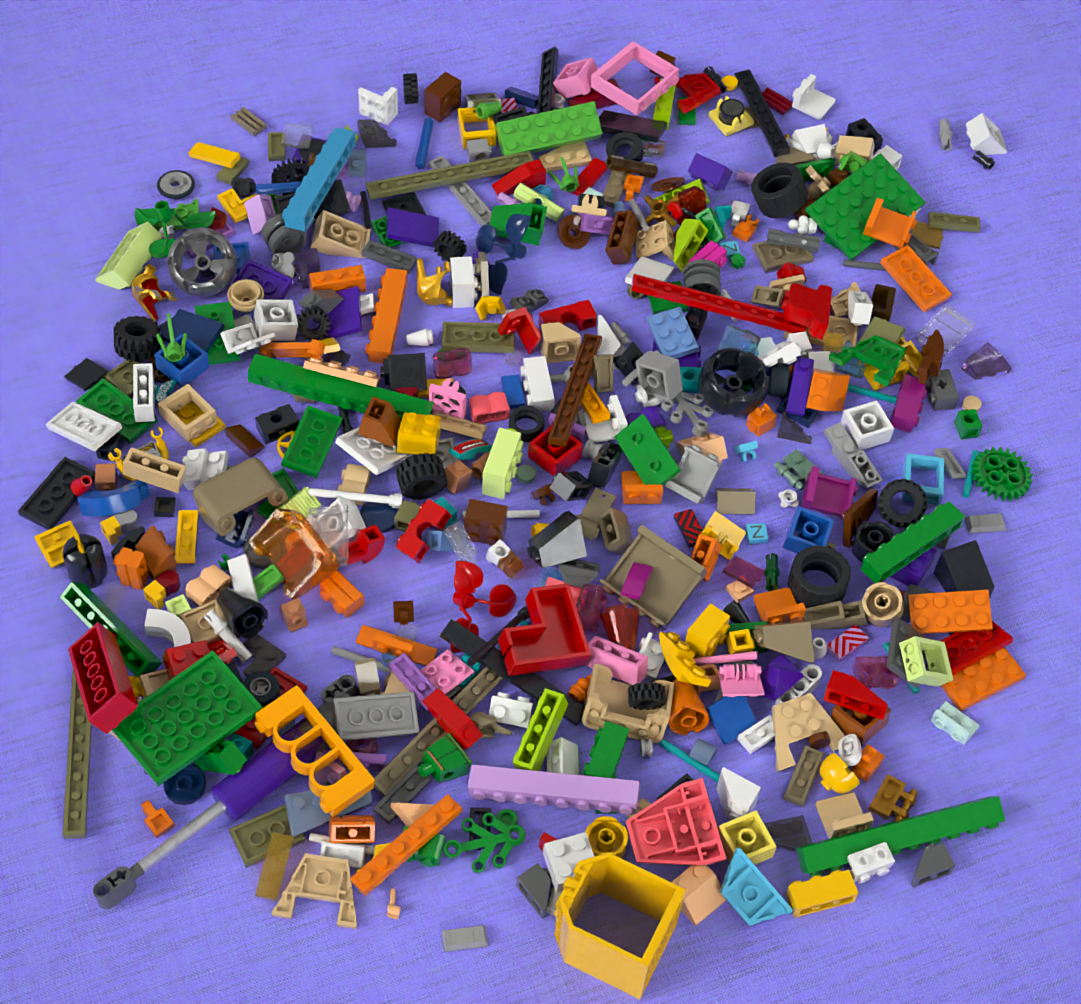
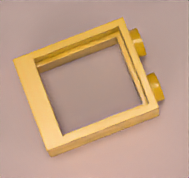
[458,107,497,149]

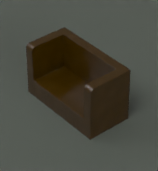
[870,284,896,322]

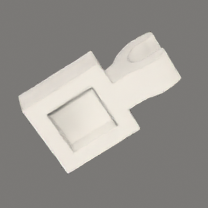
[731,200,750,227]

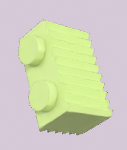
[274,486,322,530]

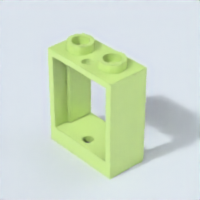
[899,636,953,687]

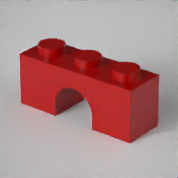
[538,300,597,331]
[395,498,452,563]

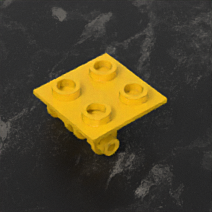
[700,511,747,561]

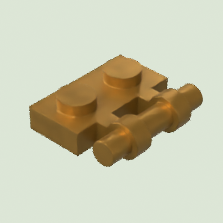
[868,774,918,821]

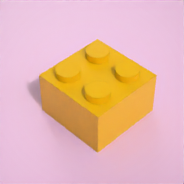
[397,413,441,455]
[685,603,730,658]

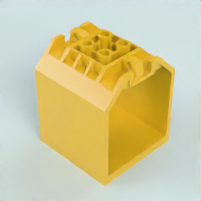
[554,852,686,999]

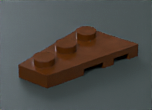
[842,488,878,548]

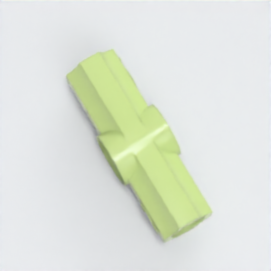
[513,183,565,222]

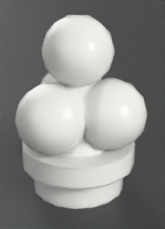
[788,215,817,235]

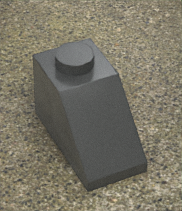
[299,289,343,323]
[911,843,955,887]
[516,863,551,919]

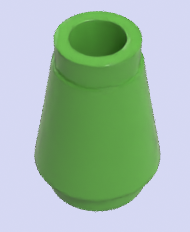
[476,102,502,119]

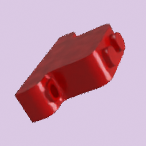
[781,283,832,340]

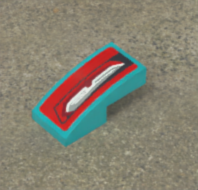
[449,439,492,460]

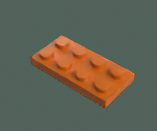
[880,245,952,312]
[908,590,993,634]
[941,647,1026,711]

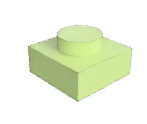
[165,594,191,618]

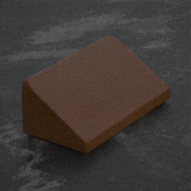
[225,424,265,458]

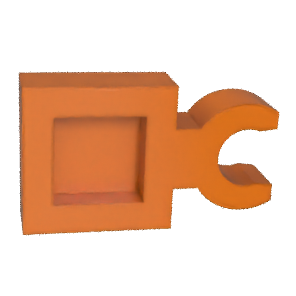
[732,214,759,243]

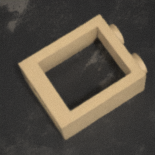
[158,384,218,442]

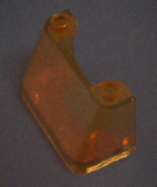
[248,508,340,599]

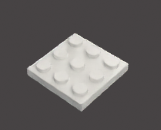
[336,427,414,475]

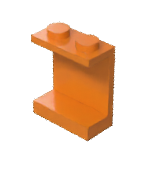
[863,198,917,248]

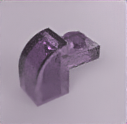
[292,248,320,289]

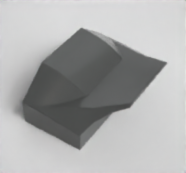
[558,559,600,588]

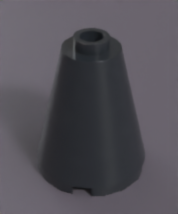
[217,588,268,639]

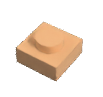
[726,577,754,603]

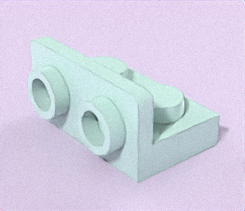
[931,701,980,745]

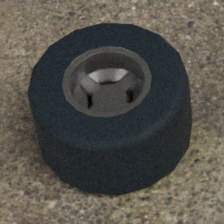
[243,671,280,708]

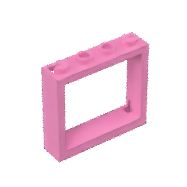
[591,41,679,115]

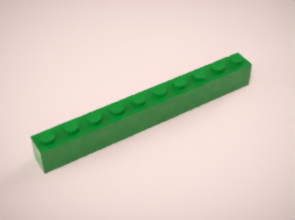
[248,354,434,421]
[796,796,1005,876]

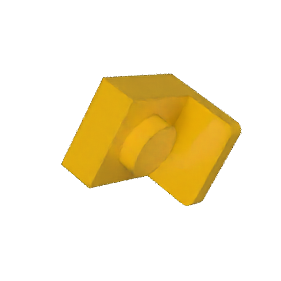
[475,296,506,320]

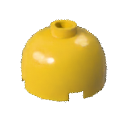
[820,752,860,794]

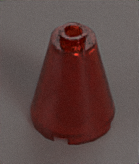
[600,604,640,652]

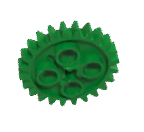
[971,447,1033,501]

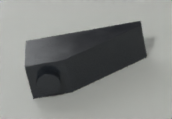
[588,441,624,488]

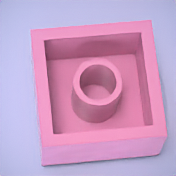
[553,57,598,98]

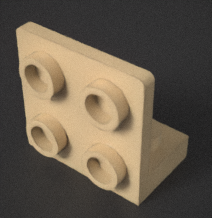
[635,220,675,261]
[815,792,874,838]

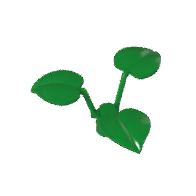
[135,200,216,258]

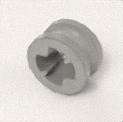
[640,739,653,758]

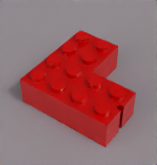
[498,583,591,676]

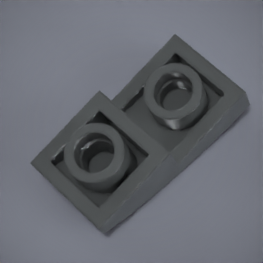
[510,289,549,312]

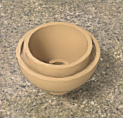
[227,279,264,313]

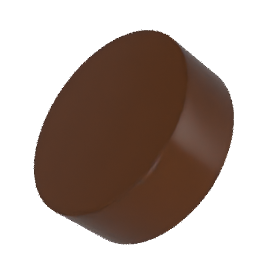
[808,732,830,749]

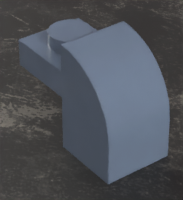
[348,149,367,177]

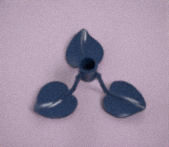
[476,214,531,295]

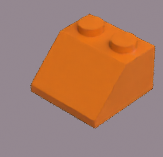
[806,368,850,411]

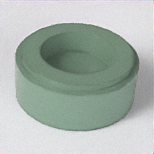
[517,465,536,484]

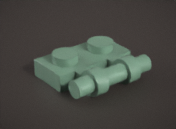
[774,449,823,491]

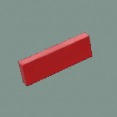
[569,158,608,197]

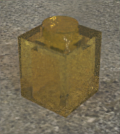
[822,332,843,354]

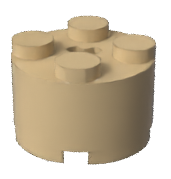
[862,582,904,627]

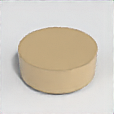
[962,395,982,412]

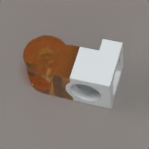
[486,539,524,578]

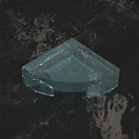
[380,653,397,668]

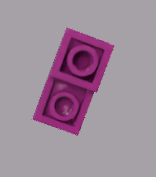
[621,562,653,600]

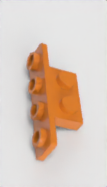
[356,625,437,666]

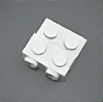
[757,341,802,367]
[183,448,229,490]

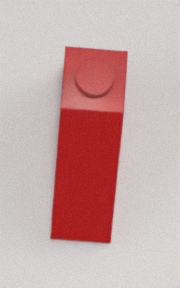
[492,159,546,197]
[824,670,888,720]
[422,688,483,750]

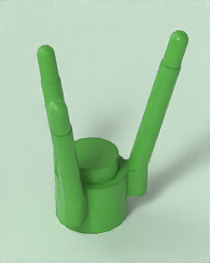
[548,157,579,192]
[156,313,187,362]

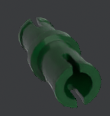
[764,553,780,591]

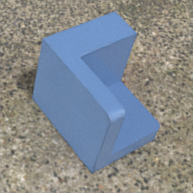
[427,530,458,552]

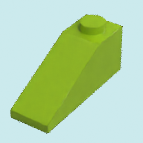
[673,219,709,272]

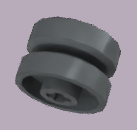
[261,214,307,255]

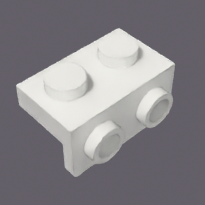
[489,692,534,728]
[847,842,895,883]

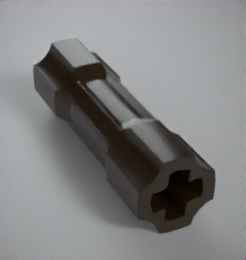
[606,154,658,178]

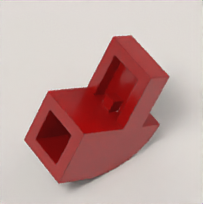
[338,524,385,565]

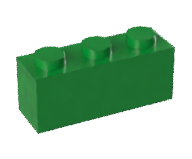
[582,721,629,778]
[194,740,247,775]

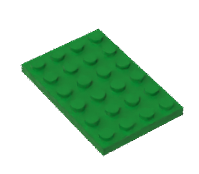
[805,153,926,260]
[112,651,263,786]

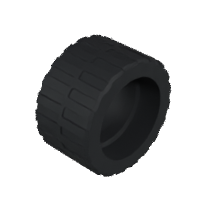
[751,162,808,219]
[787,545,851,608]

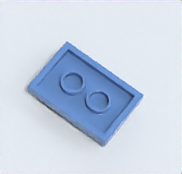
[646,307,699,358]

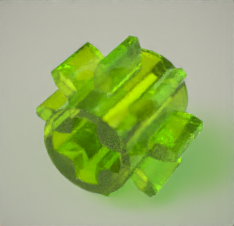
[654,426,674,449]

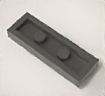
[362,240,417,274]
[373,765,432,825]

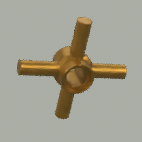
[639,193,683,229]

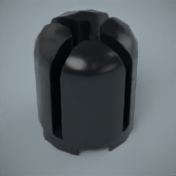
[62,534,108,589]

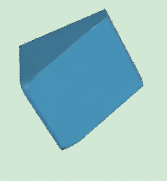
[532,184,553,205]

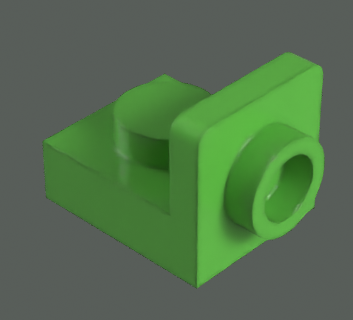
[839,150,868,173]

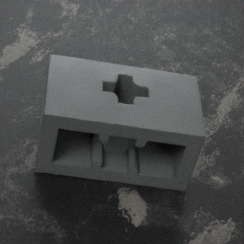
[925,369,959,411]

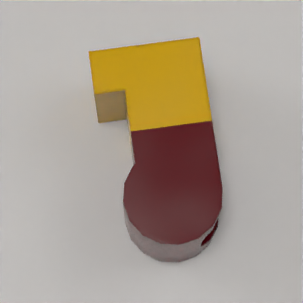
[143,570,181,610]

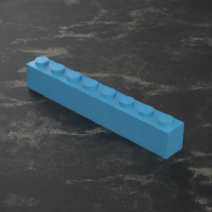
[282,127,356,231]

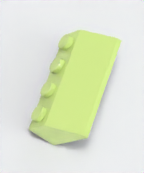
[95,221,163,290]

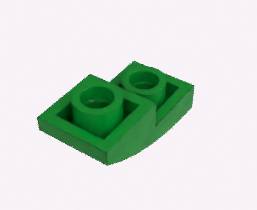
[371,216,402,248]

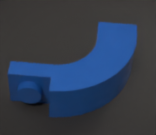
[78,479,150,517]

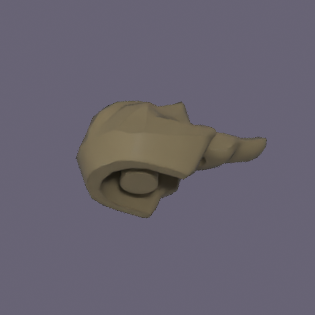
[469,712,513,738]

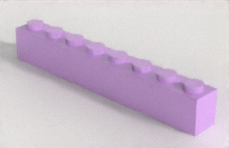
[468,765,640,815]

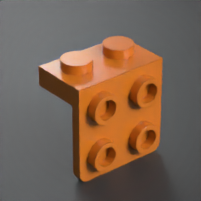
[621,471,663,504]
[753,588,806,624]

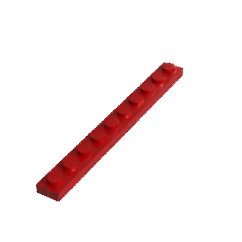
[631,274,805,333]

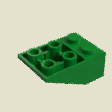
[490,203,547,246]

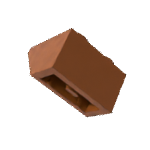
[358,396,401,447]
[135,525,178,581]

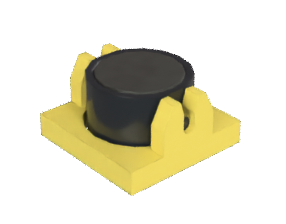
[708,96,754,136]

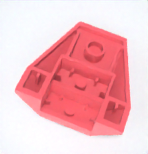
[626,778,727,866]

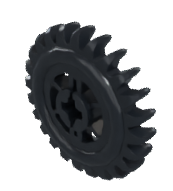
[271,157,314,196]

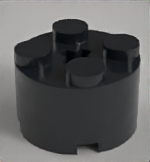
[852,521,894,562]

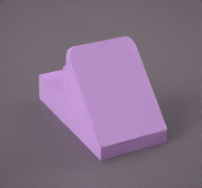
[314,751,347,785]

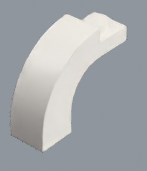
[144,609,191,647]

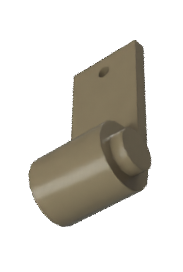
[577,487,616,541]

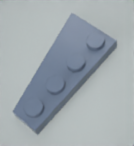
[284,791,372,838]

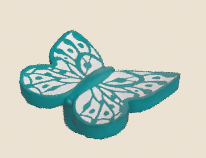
[154,379,176,404]

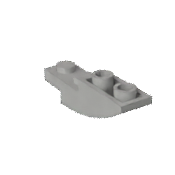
[823,422,883,489]

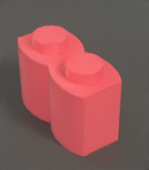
[468,392,510,424]

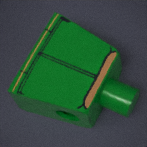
[418,733,472,783]

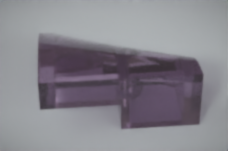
[962,342,1012,380]

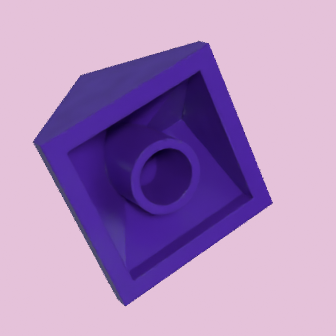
[758,654,803,701]

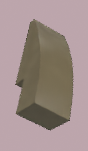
[804,600,868,629]

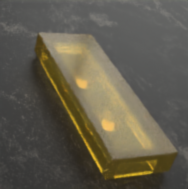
[255,832,294,901]

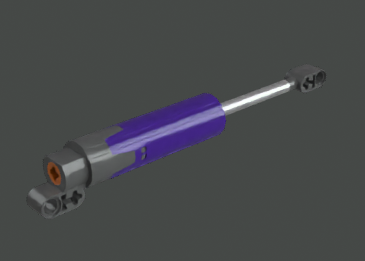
[93,675,359,909]

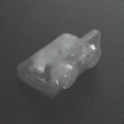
[444,521,477,564]

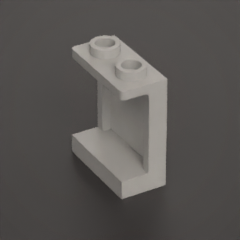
[665,444,722,504]

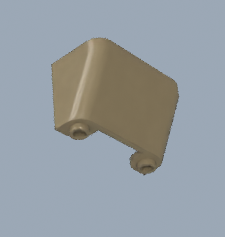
[193,457,289,536]

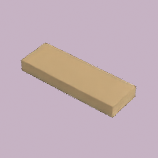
[432,411,487,439]

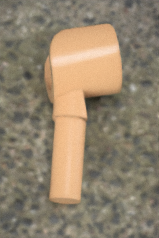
[387,888,401,919]

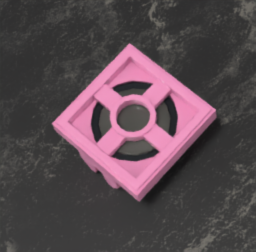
[429,378,466,420]

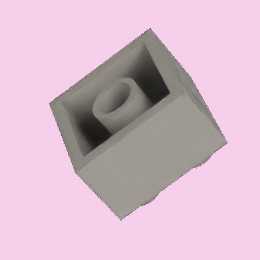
[636,351,683,401]

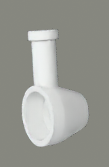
[817,142,838,159]
[812,637,827,660]

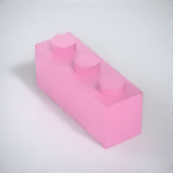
[585,636,648,685]

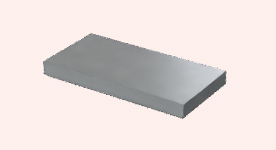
[332,692,420,741]

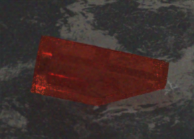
[209,207,227,230]

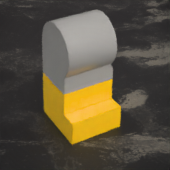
[100,510,139,546]

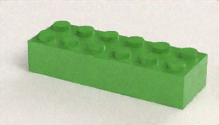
[495,101,602,156]

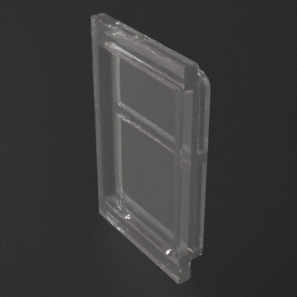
[915,305,977,357]
[308,504,348,569]

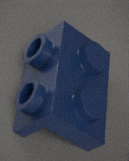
[215,508,254,549]

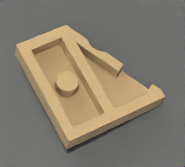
[830,282,861,317]

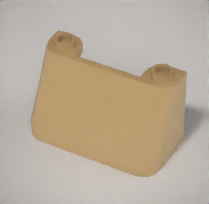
[582,663,674,743]

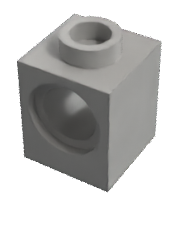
[467,139,492,162]

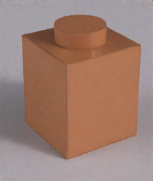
[445,460,472,495]
[95,463,118,491]

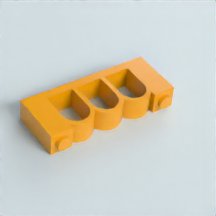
[255,685,375,817]

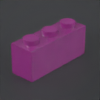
[890,374,927,433]

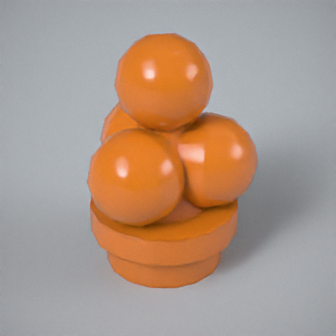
[568,674,591,703]

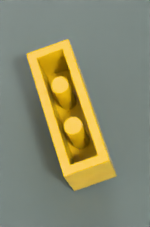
[785,870,859,918]

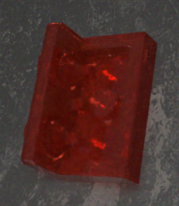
[678,186,707,220]

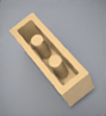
[123,447,186,493]

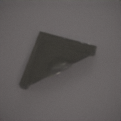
[777,412,812,444]

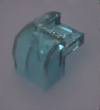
[717,324,760,355]

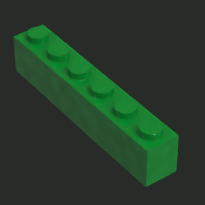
[861,501,965,583]
[60,582,162,677]

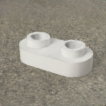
[838,734,862,766]

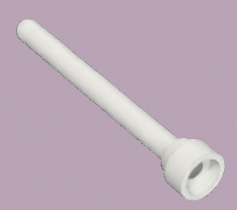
[308,488,402,509]

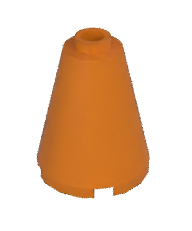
[668,679,709,735]

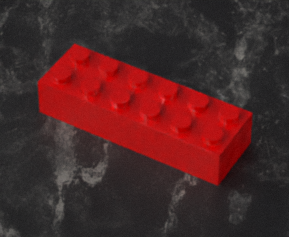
[68,622,138,734]

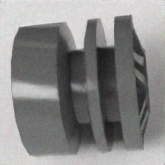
[683,259,721,296]

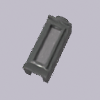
[894,231,939,266]

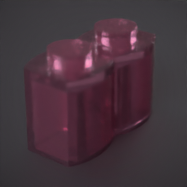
[433,348,472,379]

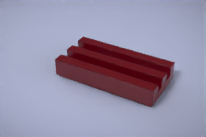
[762,87,793,115]

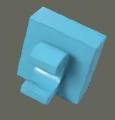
[733,441,758,462]

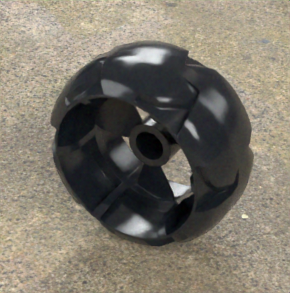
[698,348,770,418]

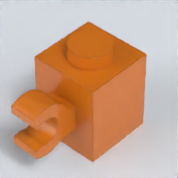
[746,403,777,437]
[850,744,885,782]

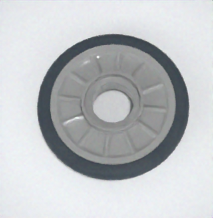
[157,170,195,199]

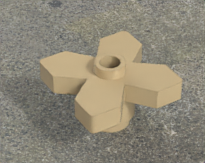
[806,165,831,200]

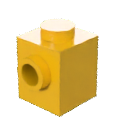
[726,629,755,654]

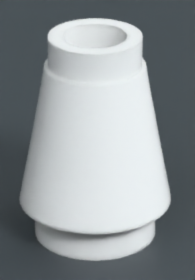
[407,328,434,346]

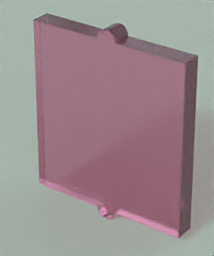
[722,556,764,588]

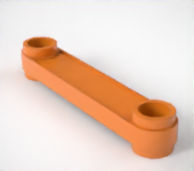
[258,339,325,360]

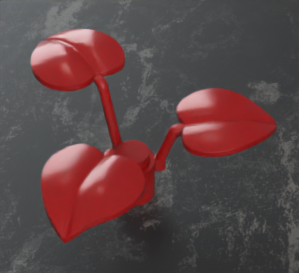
[450,561,516,653]

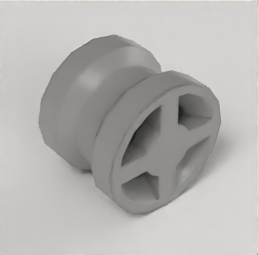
[582,439,603,460]

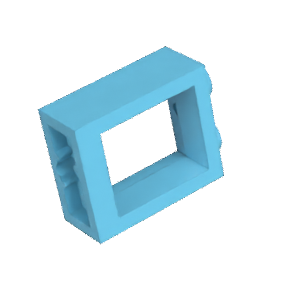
[902,453,944,505]

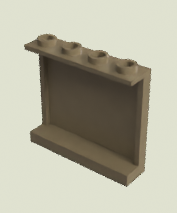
[600,524,707,629]

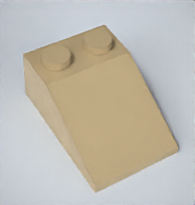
[310,210,371,258]

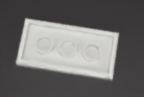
[46,401,122,452]

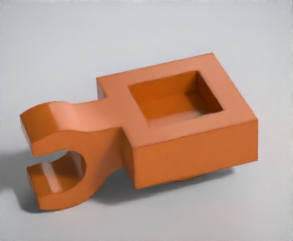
[623,174,644,202]
[141,800,175,838]

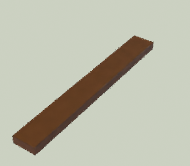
[548,334,602,447]

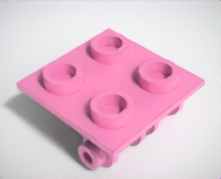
[420,649,474,695]
[718,664,764,697]

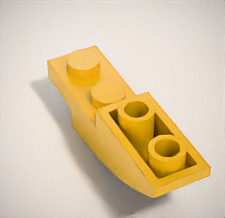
[659,631,711,687]

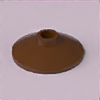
[651,177,685,193]
[558,215,591,249]

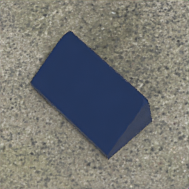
[505,86,539,109]

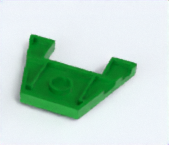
[829,335,906,387]

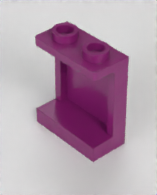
[801,466,858,518]

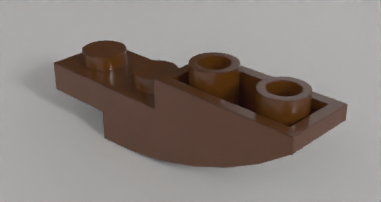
[917,330,944,384]

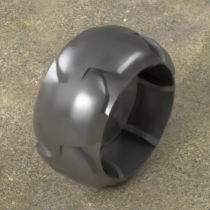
[167,228,238,297]

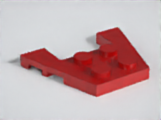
[654,73,720,114]

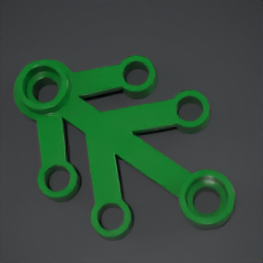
[444,813,526,874]

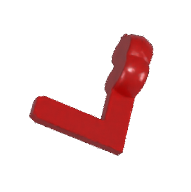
[667,201,684,239]

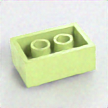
[482,428,523,499]

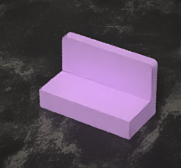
[244,194,276,235]

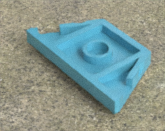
[719,847,793,926]

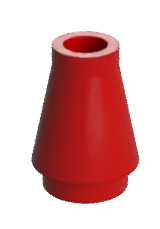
[71,475,92,496]

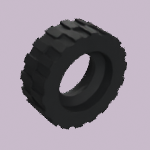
[606,132,644,162]

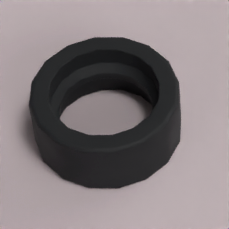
[509,406,544,442]

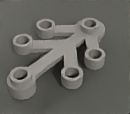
[661,391,714,437]

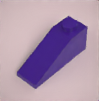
[785,356,814,416]

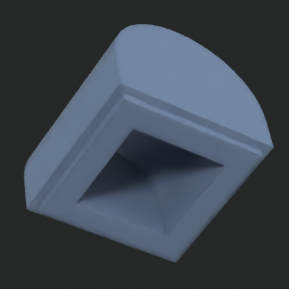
[689,738,718,766]

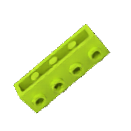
[512,688,568,771]

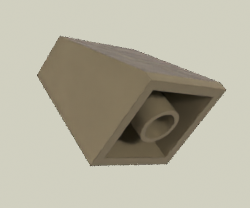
[752,620,815,663]

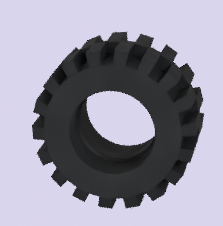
[113,316,160,362]
[396,453,448,500]
[878,479,927,528]

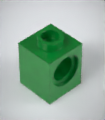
[954,409,983,440]

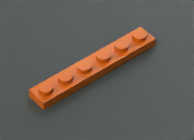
[350,794,463,896]

